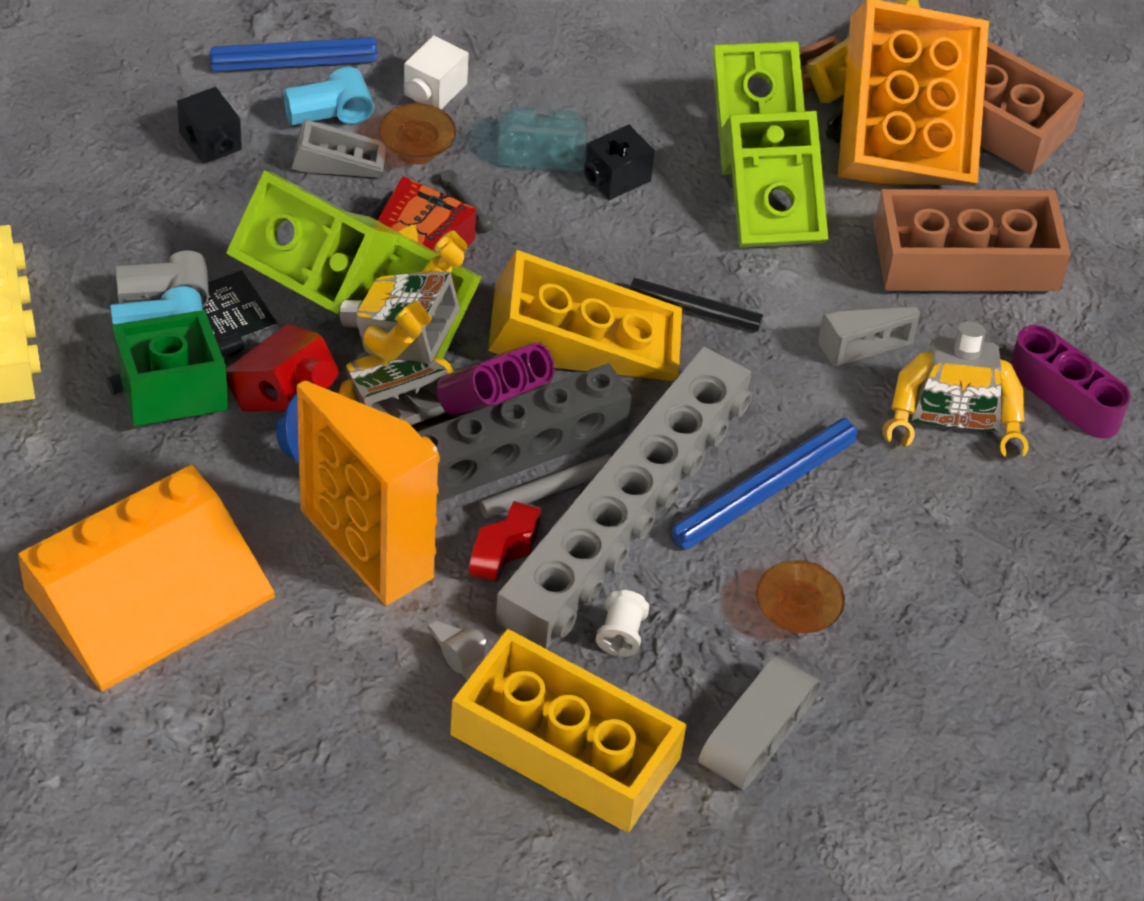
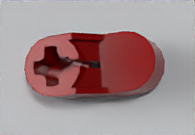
[469,501,542,582]

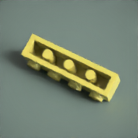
[0,225,41,404]

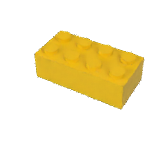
[450,629,686,834]

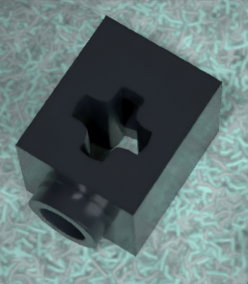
[177,86,242,164]
[583,124,655,200]

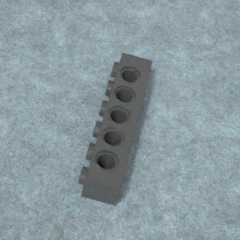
[417,363,631,502]

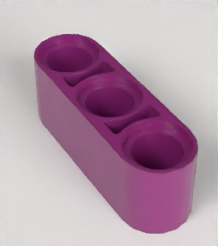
[1010,325,1131,439]
[437,343,555,416]

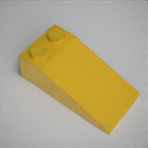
[488,250,682,381]

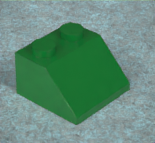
[112,310,228,426]

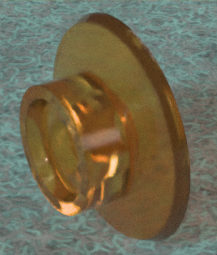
[378,103,456,164]
[756,560,845,634]

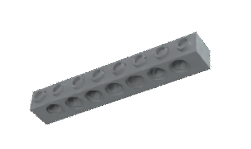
[496,346,753,649]

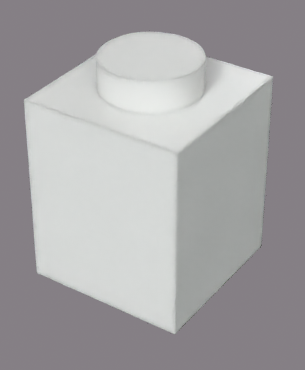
[404,35,469,112]

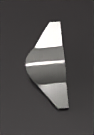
[428,621,485,681]

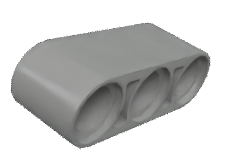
[699,655,821,790]

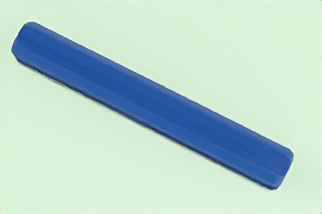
[210,37,377,72]

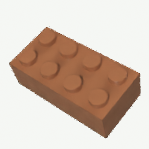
[980,41,1085,175]
[874,189,1071,291]

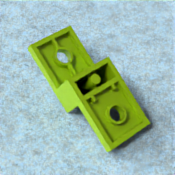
[711,42,828,248]
[226,170,482,359]

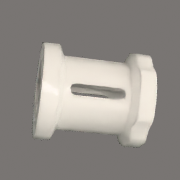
[596,590,650,657]

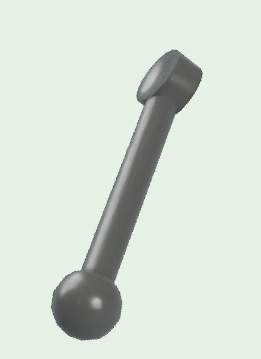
[440,170,494,232]

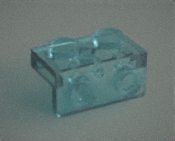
[497,106,586,171]

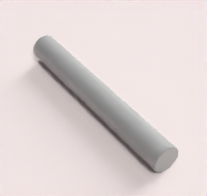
[479,454,612,519]

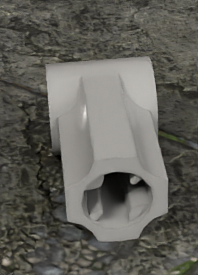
[116,250,209,307]

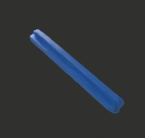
[671,418,858,550]

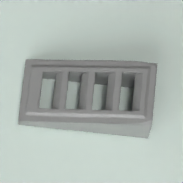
[291,119,387,178]
[818,307,920,367]

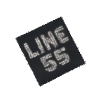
[203,270,278,340]

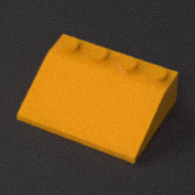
[838,0,989,186]
[297,380,440,606]
[18,464,275,692]

